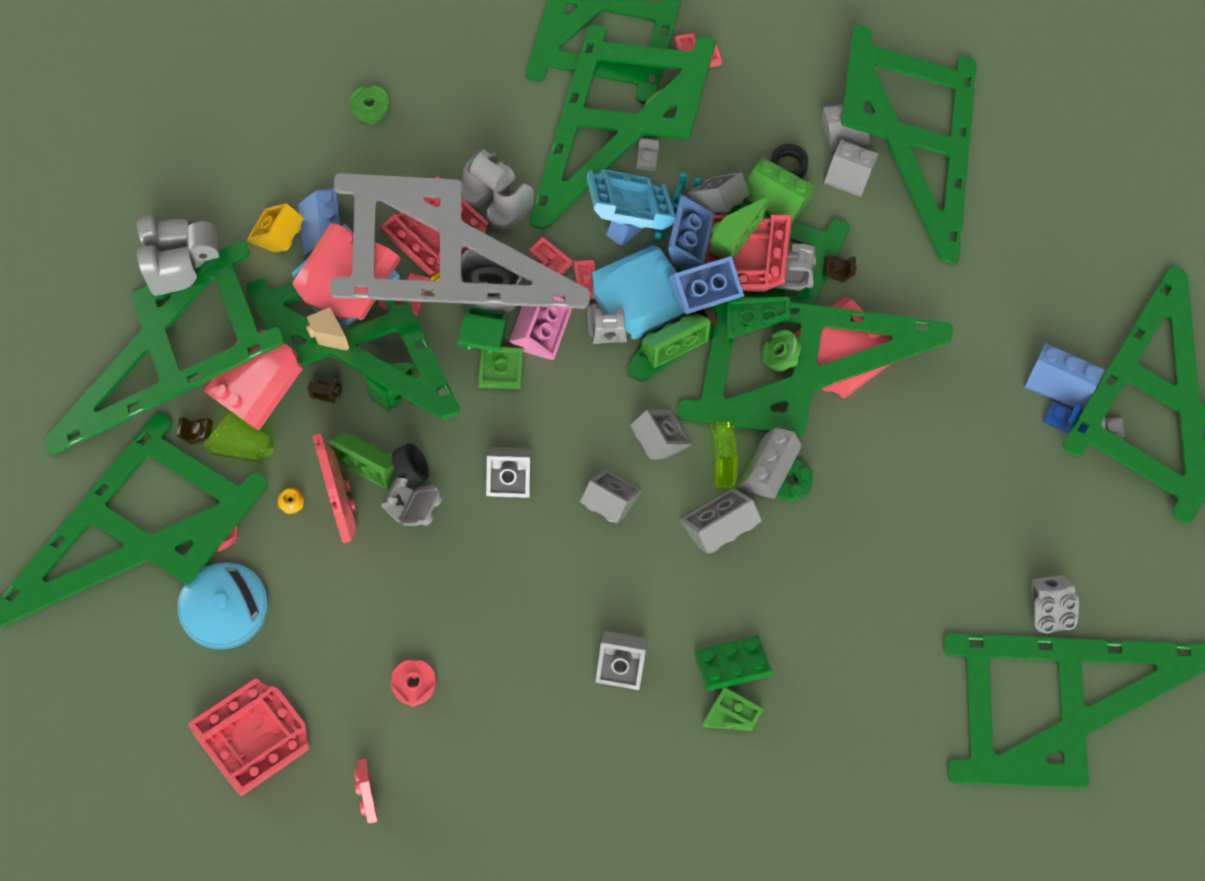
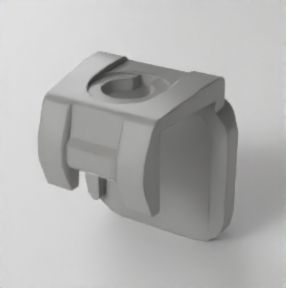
[775,244,817,291]
[587,303,629,344]
[381,478,442,526]
[1031,575,1079,634]

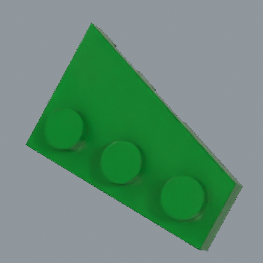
[727,297,790,340]

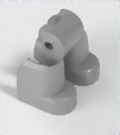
[461,149,534,233]
[137,215,219,296]

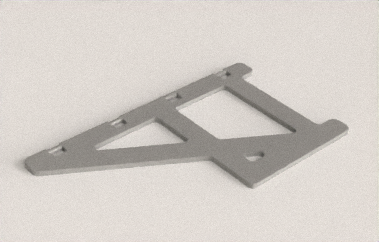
[330,173,590,309]

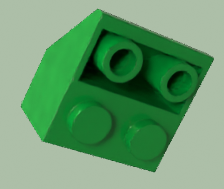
[457,306,509,353]
[365,363,416,412]

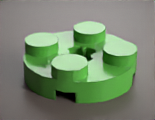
[350,85,390,125]
[762,330,801,372]

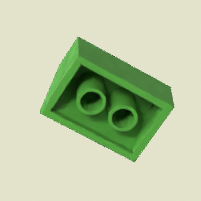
[743,157,815,224]
[641,312,711,368]
[328,432,398,490]

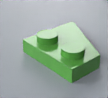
[702,687,764,731]

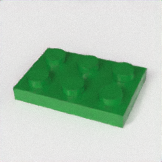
[694,635,772,692]

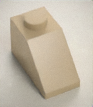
[306,307,349,351]

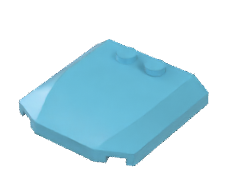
[587,170,675,230]
[592,245,685,340]

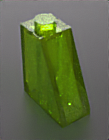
[203,412,274,463]
[711,422,738,489]

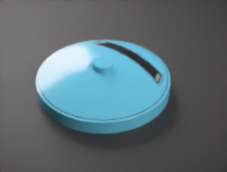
[178,563,268,650]

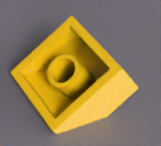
[246,203,304,253]

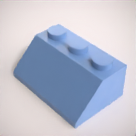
[298,188,341,258]
[668,195,715,271]
[667,256,744,314]
[1024,343,1104,410]

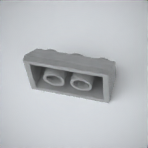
[737,428,802,499]
[680,488,762,554]

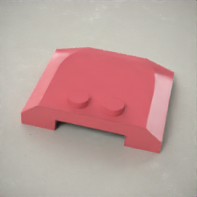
[380,176,488,277]
[704,214,792,292]
[292,224,401,320]
[794,297,892,398]
[203,330,303,430]
[313,434,357,543]
[188,678,309,797]

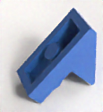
[1043,402,1088,434]

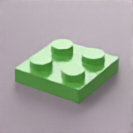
[478,347,523,389]

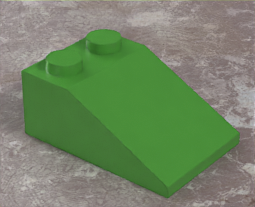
[709,198,768,260]

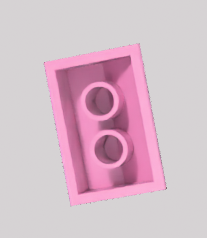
[509,296,573,360]

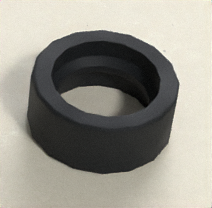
[770,144,808,179]
[392,443,429,486]

